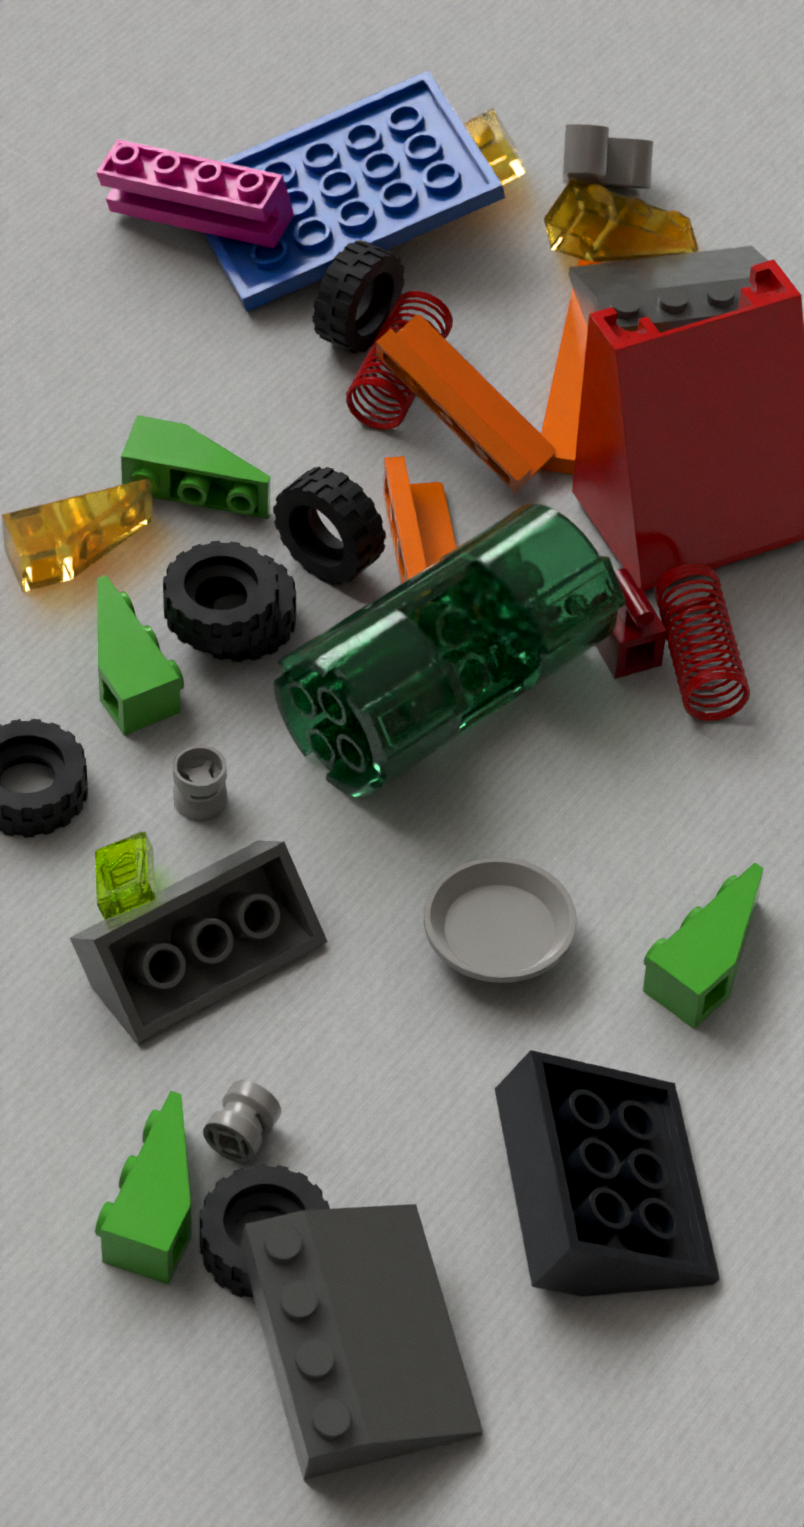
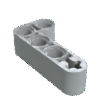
[563,124,653,189]

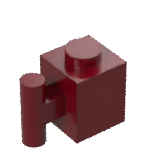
[590,568,667,679]

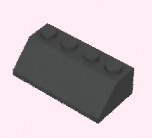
[70,840,328,1043]

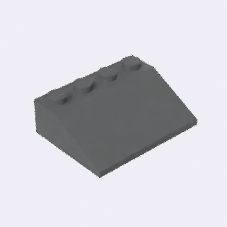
[568,246,768,333]
[241,1204,483,1480]

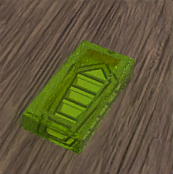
[95,831,156,920]

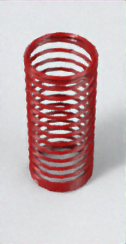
[346,291,453,430]
[654,564,750,721]

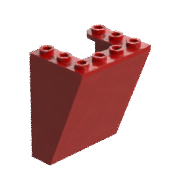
[572,259,804,591]

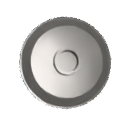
[424,857,577,983]

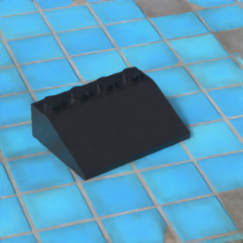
[495,1050,720,1297]

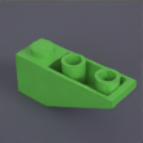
[121,415,270,519]
[97,575,184,735]
[643,863,764,1029]
[95,1091,192,1285]

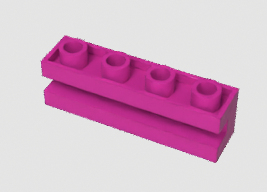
[96,139,294,248]

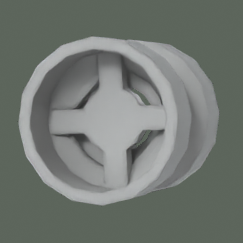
[173,745,227,821]
[203,1080,281,1163]

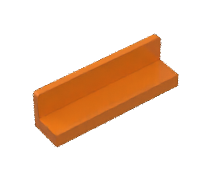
[376,315,556,494]
[383,456,473,640]

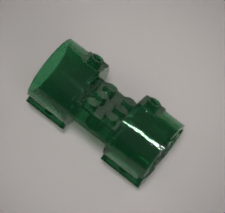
[273,503,626,797]

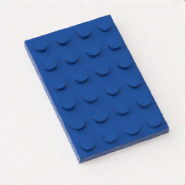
[202,70,505,312]

